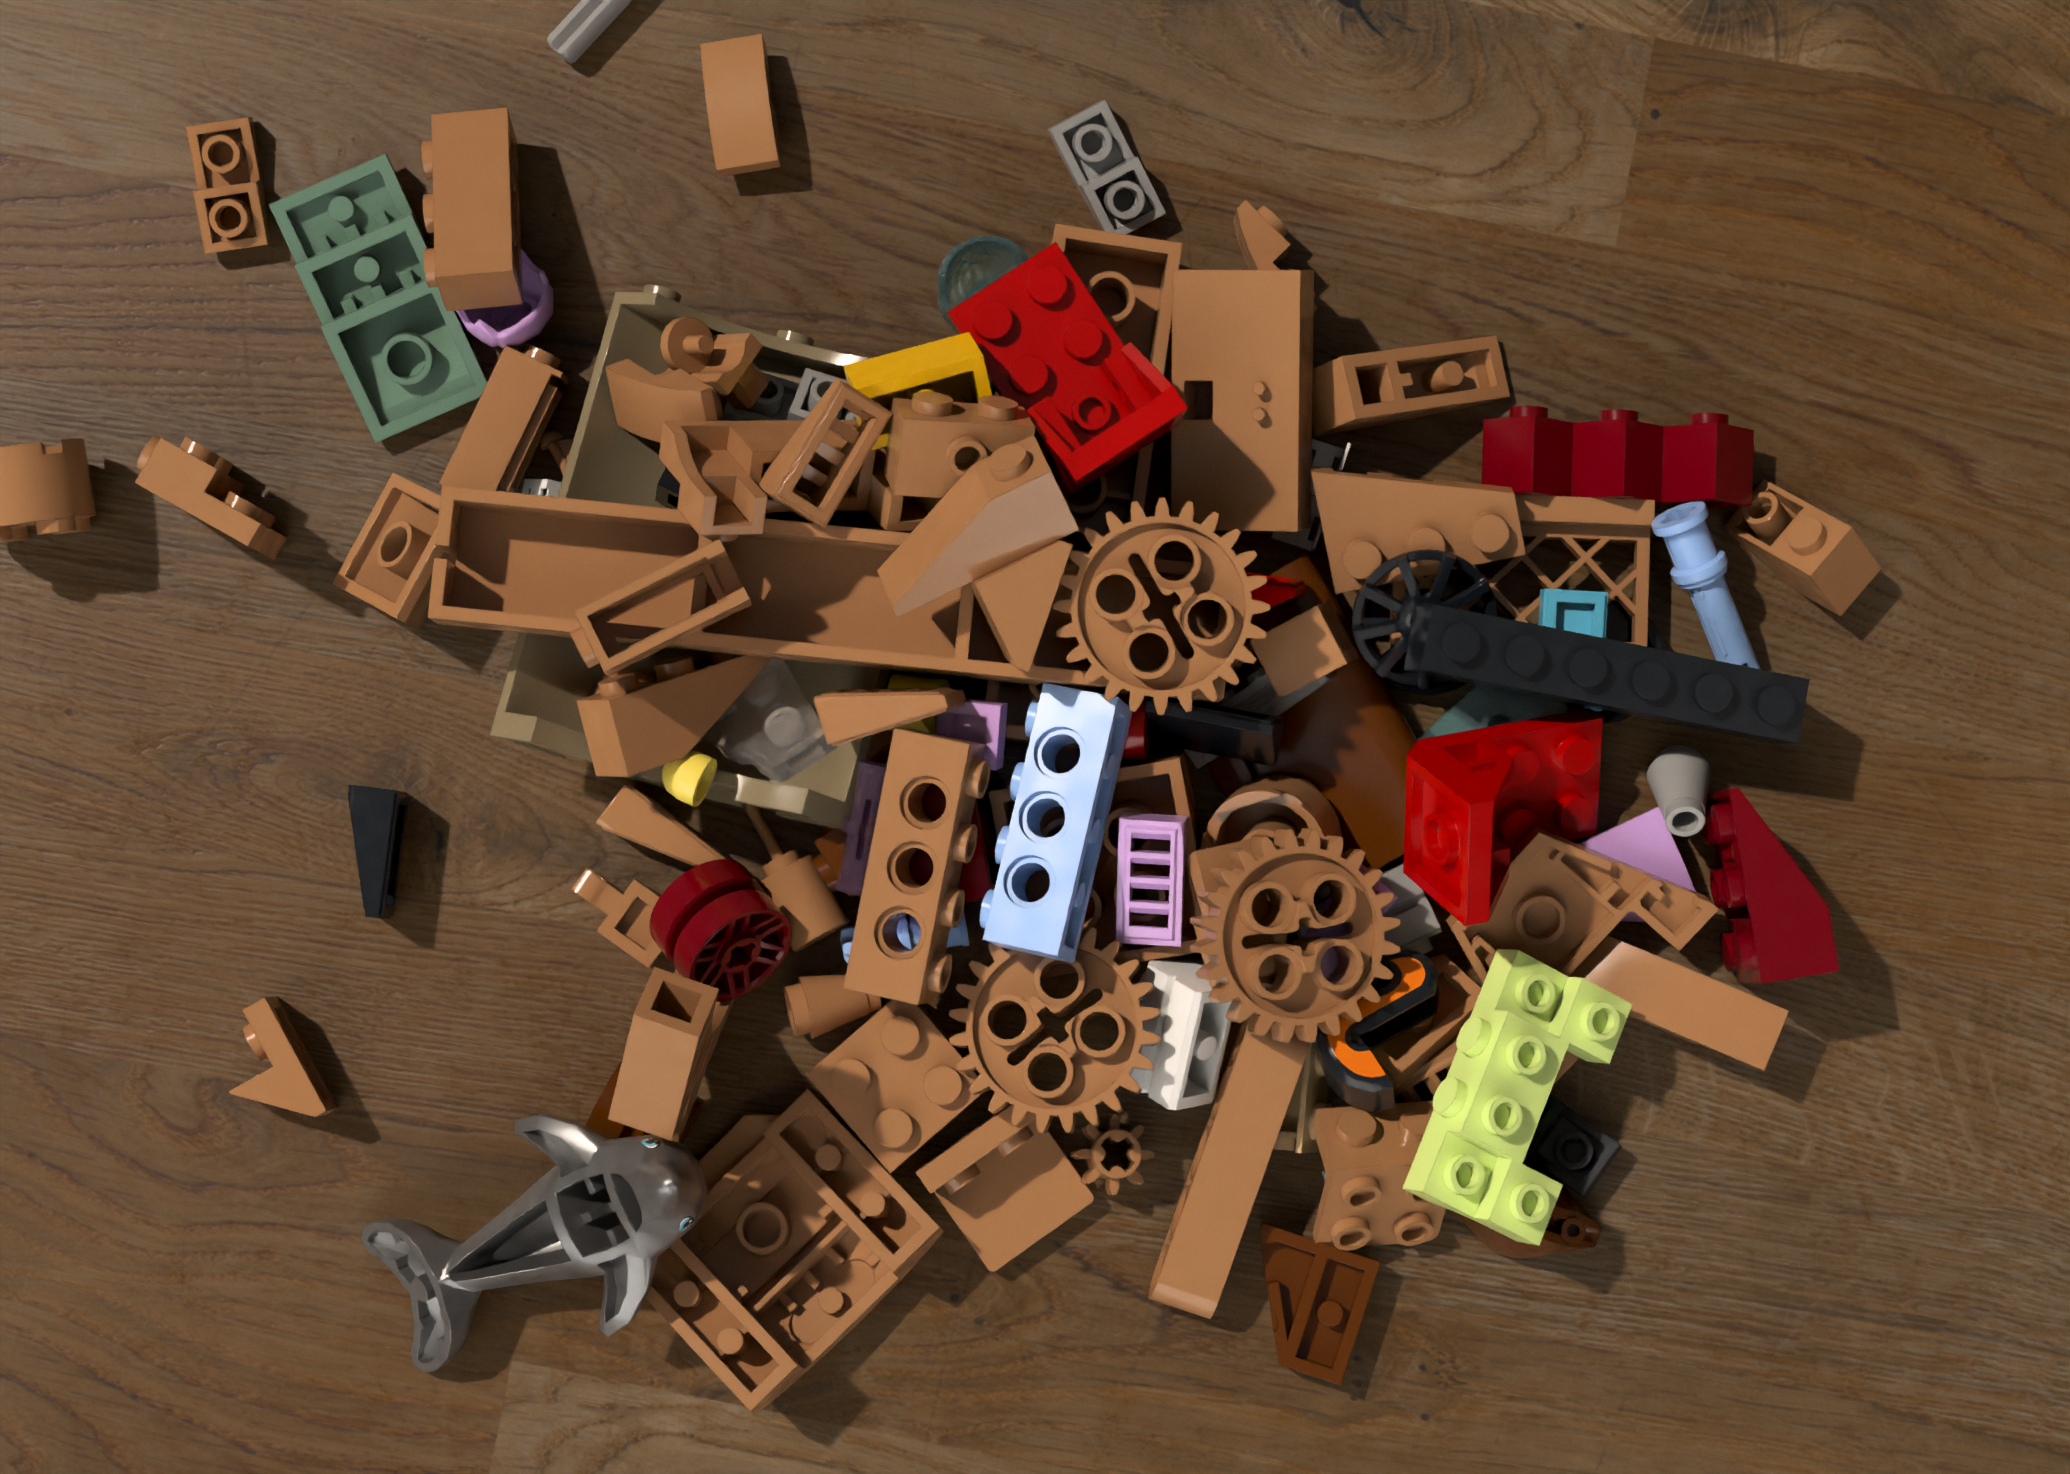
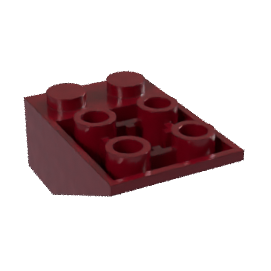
[1701,787,1839,984]

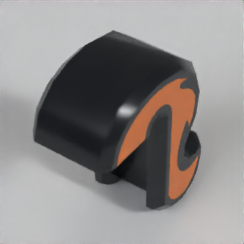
[1315,950,1439,1113]

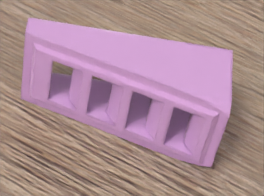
[1116,812,1188,947]

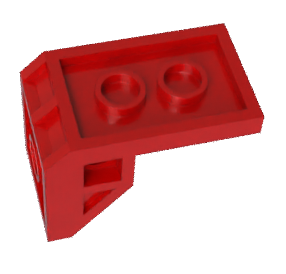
[947,242,1188,496]
[1403,708,1603,926]

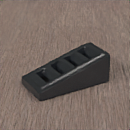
[348,785,409,919]

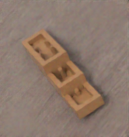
[1568,935,1789,1071]

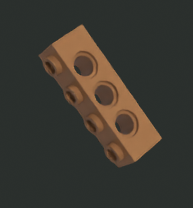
[843,728,991,1005]

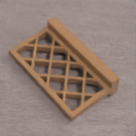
[1389,495,1655,647]

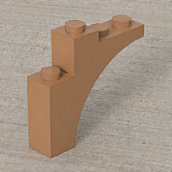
[608,967,735,1142]

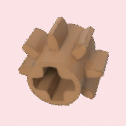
[1071,1114,1154,1195]

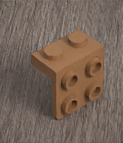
[1312,1101,1446,1251]

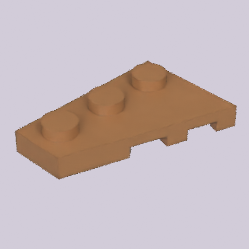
[1309,466,1526,594]

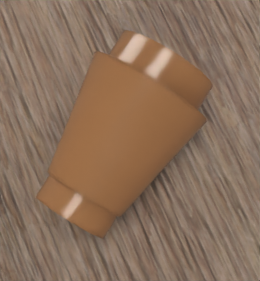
[783,975,881,1039]

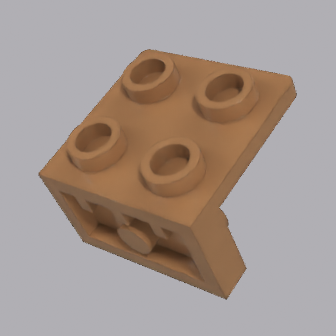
[915,1103,1094,1272]

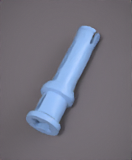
[1651,501,1762,670]

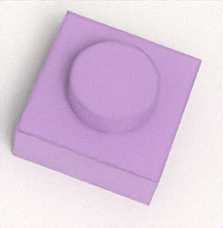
[935,698,1008,771]

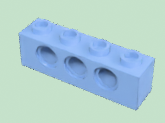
[980,683,1133,963]

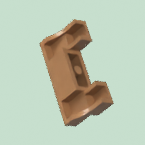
[659,420,942,542]

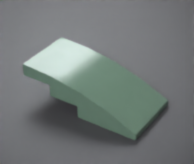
[269,153,488,443]

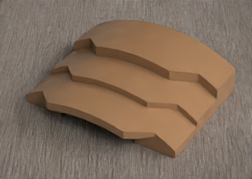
[645,1089,944,1414]

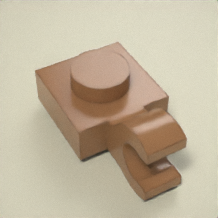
[572,868,662,969]

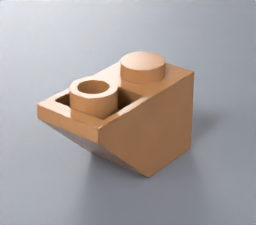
[1723,479,1882,616]

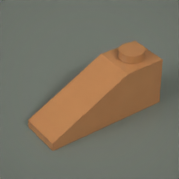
[1312,335,1510,436]
[877,435,1079,617]

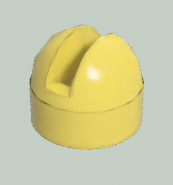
[661,750,717,807]

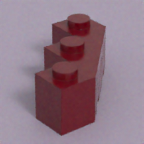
[1481,406,1754,509]

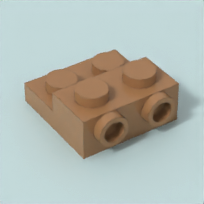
[135,435,287,559]

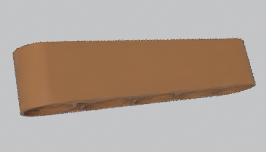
[1148,1016,1310,1319]

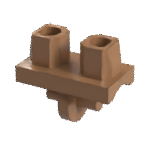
[657,317,769,410]

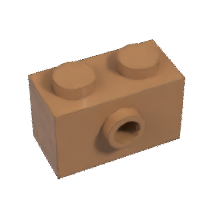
[884,391,1035,498]

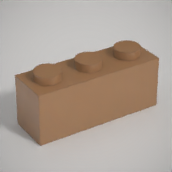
[421,108,523,311]

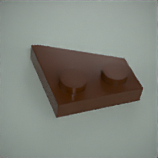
[1258,1221,1381,1386]

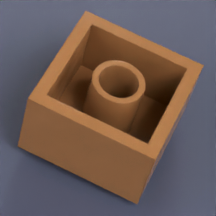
[806,999,982,1173]

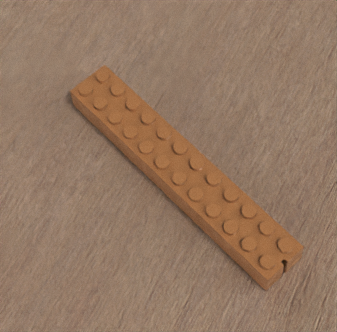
[428,485,1226,703]

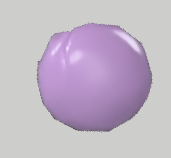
[457,250,553,348]

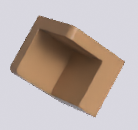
[1249,600,1360,697]

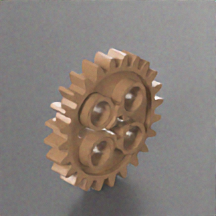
[1053,498,1270,715]
[1190,828,1401,1043]
[949,927,1161,1134]

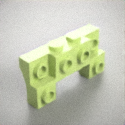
[1402,949,1633,1246]

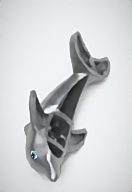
[361,1114,707,1373]

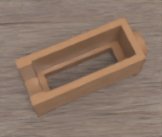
[439,344,571,493]
[570,539,752,676]

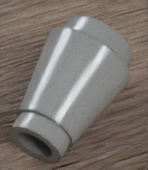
[1647,745,1711,837]

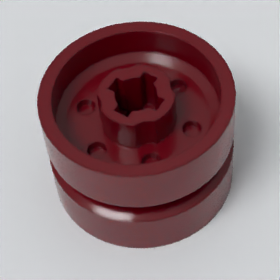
[649,859,792,1002]

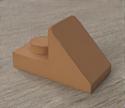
[229,996,338,1117]

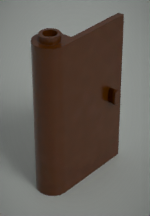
[1205,554,1418,905]

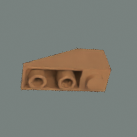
[576,652,772,777]

